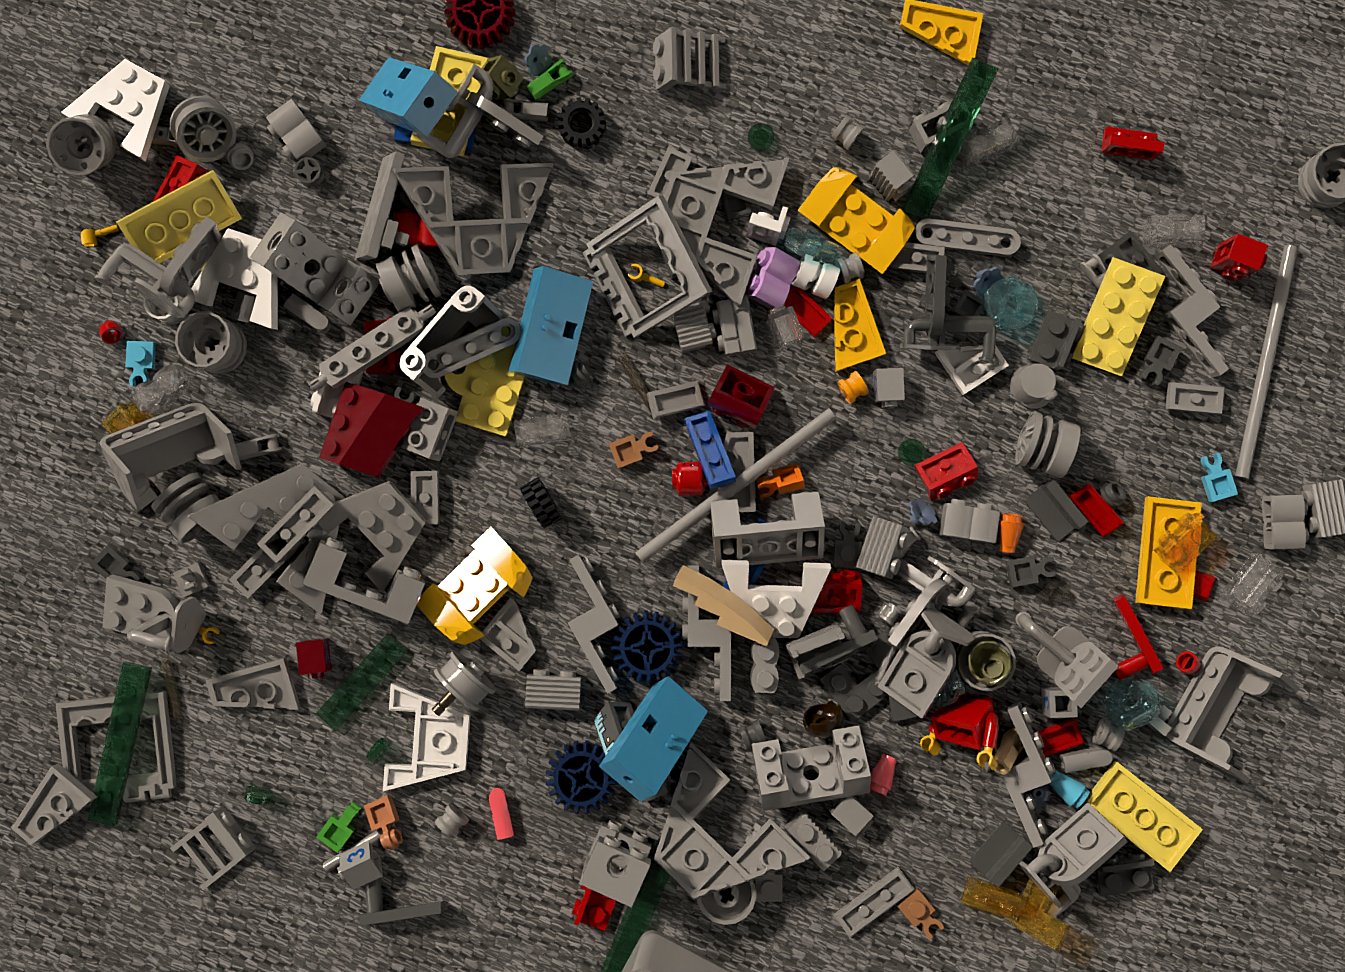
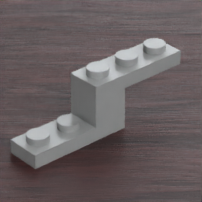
[1154,244,1229,378]
[229,486,336,599]
[568,554,621,694]
[682,565,731,701]
[1001,701,1056,848]

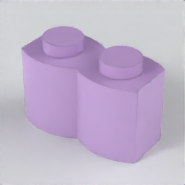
[746,247,800,310]

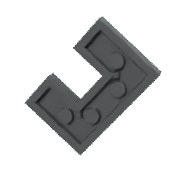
[819,631,898,722]

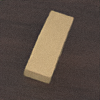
[673,565,774,646]

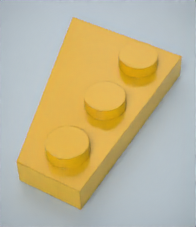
[899,0,983,68]
[834,279,886,372]

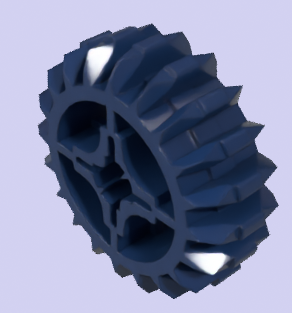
[611,610,684,683]
[546,740,618,814]

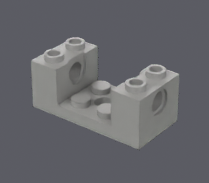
[249,213,380,326]
[710,492,825,568]
[303,537,425,624]
[752,726,871,811]
[579,820,652,908]

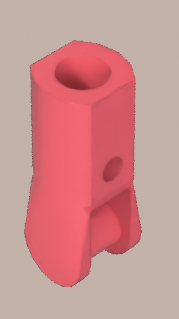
[489,788,514,840]

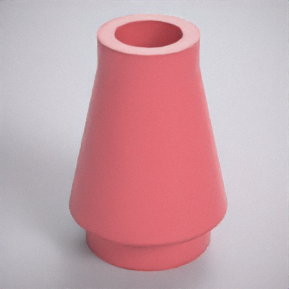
[870,754,897,796]

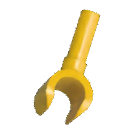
[81,224,119,247]
[628,264,665,288]
[198,626,220,644]

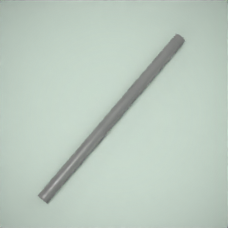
[1235,245,1298,479]
[635,408,836,563]

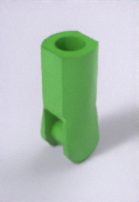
[525,59,574,102]

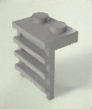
[653,27,726,91]
[785,624,849,679]
[170,806,256,890]

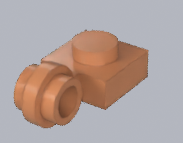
[364,795,403,850]

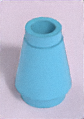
[1048,770,1090,808]

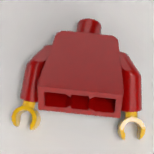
[920,695,999,770]

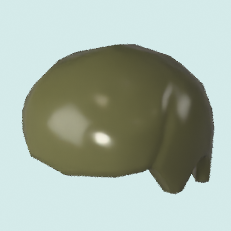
[968,641,1012,686]

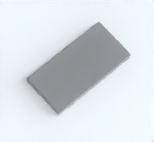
[355,151,405,261]

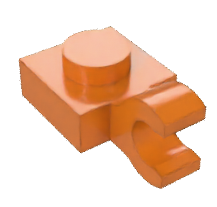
[755,463,805,498]

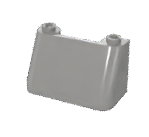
[400,286,506,399]

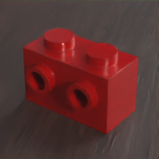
[1209,234,1268,281]

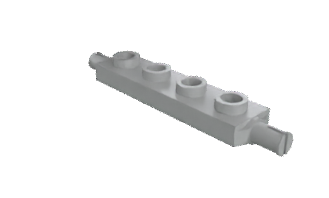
[308,304,437,392]

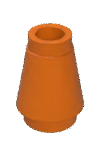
[998,513,1025,553]

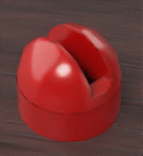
[99,320,123,344]
[1176,651,1201,675]

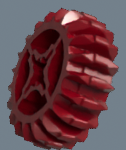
[444,0,516,50]

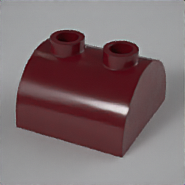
[707,364,775,428]

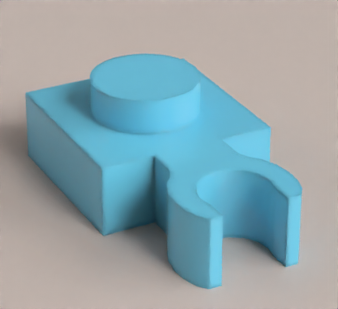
[125,341,156,387]
[1201,453,1238,502]

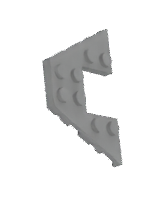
[664,157,789,307]
[393,163,554,276]
[187,464,345,614]
[654,743,810,900]

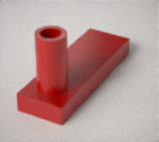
[1112,594,1164,681]

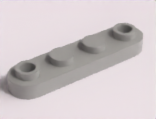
[914,218,1021,257]
[423,318,521,378]

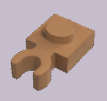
[609,432,659,469]
[897,888,944,939]

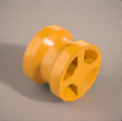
[837,371,869,404]

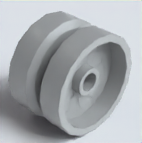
[697,879,756,925]

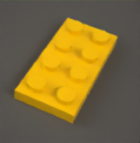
[1135,496,1202,609]

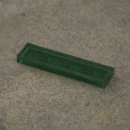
[316,633,408,731]

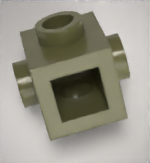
[477,55,524,100]

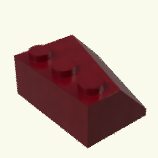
[319,382,425,478]

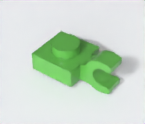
[316,802,361,853]

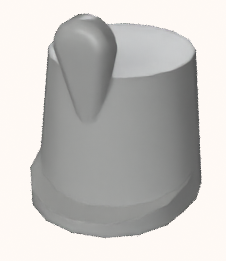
[1010,364,1058,409]

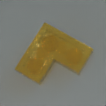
[1010,879,1071,951]

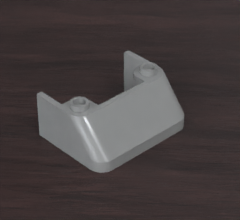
[100,403,241,511]
[1166,646,1300,783]
[622,930,732,972]

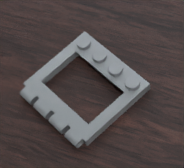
[583,195,712,338]
[56,691,177,807]

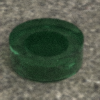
[747,123,774,152]
[897,439,925,466]
[366,738,392,765]
[244,785,273,805]

